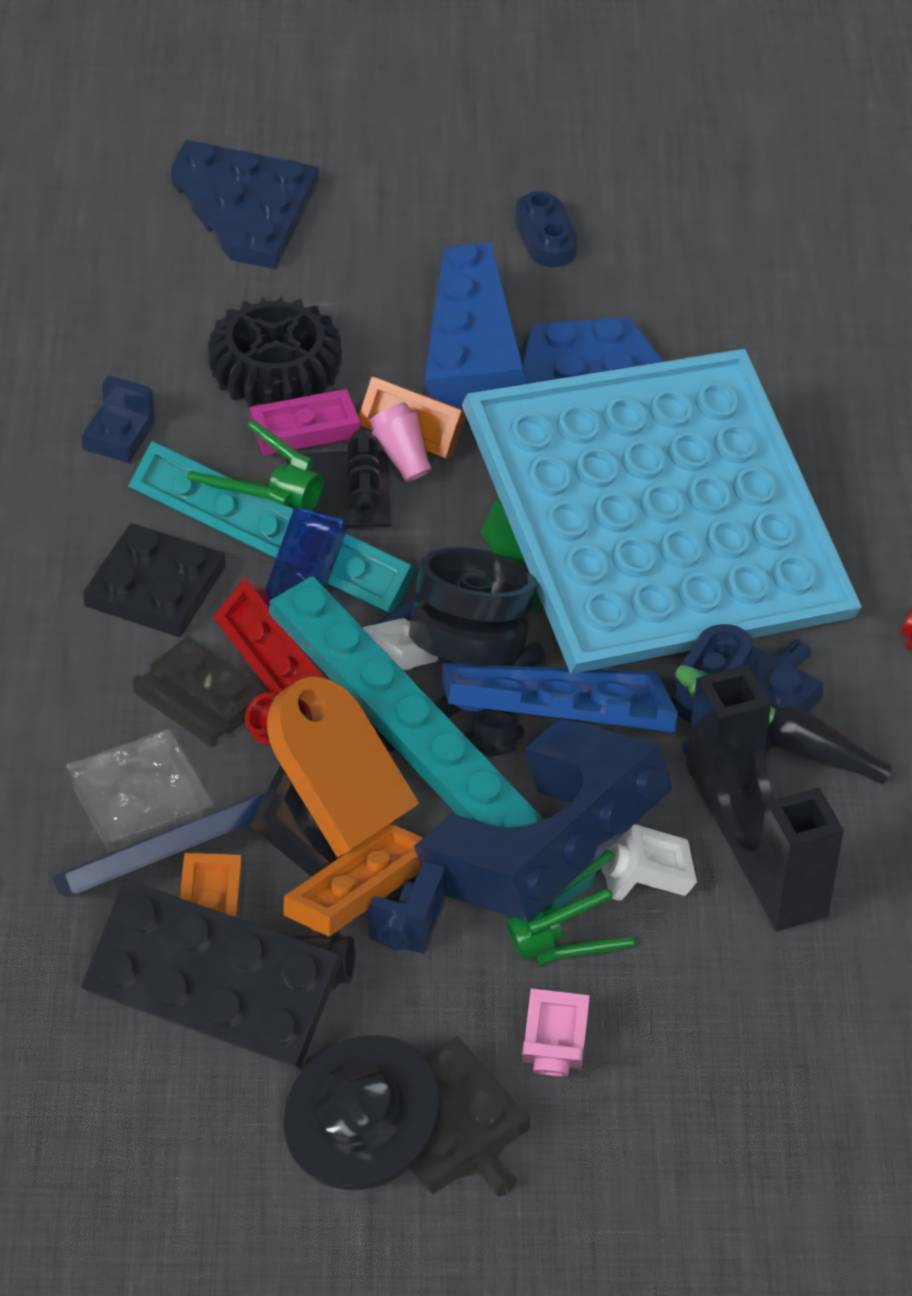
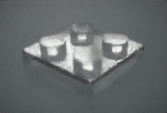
[67,729,214,853]

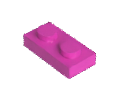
[250,389,361,456]

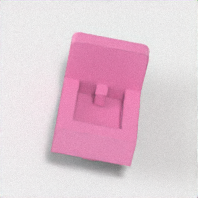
[522,989,590,1077]

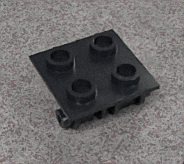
[286,429,391,528]

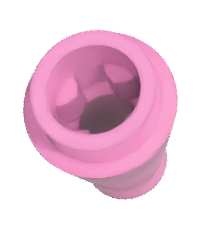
[370,403,433,483]

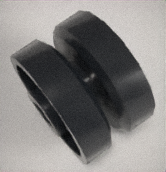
[409,548,536,666]

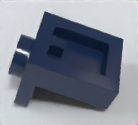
[82,375,155,463]
[369,861,446,954]

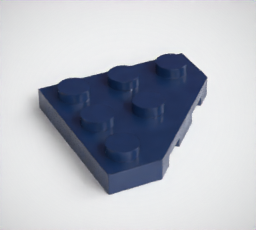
[171,140,319,270]

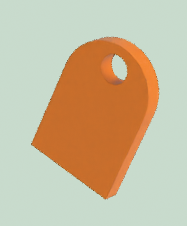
[267,677,419,857]

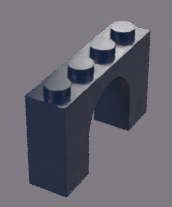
[414,718,673,922]

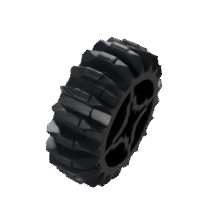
[208,295,342,408]

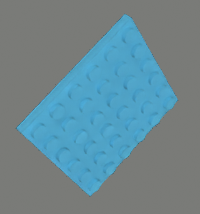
[462,349,862,674]

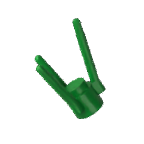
[187,420,324,513]
[505,851,636,966]

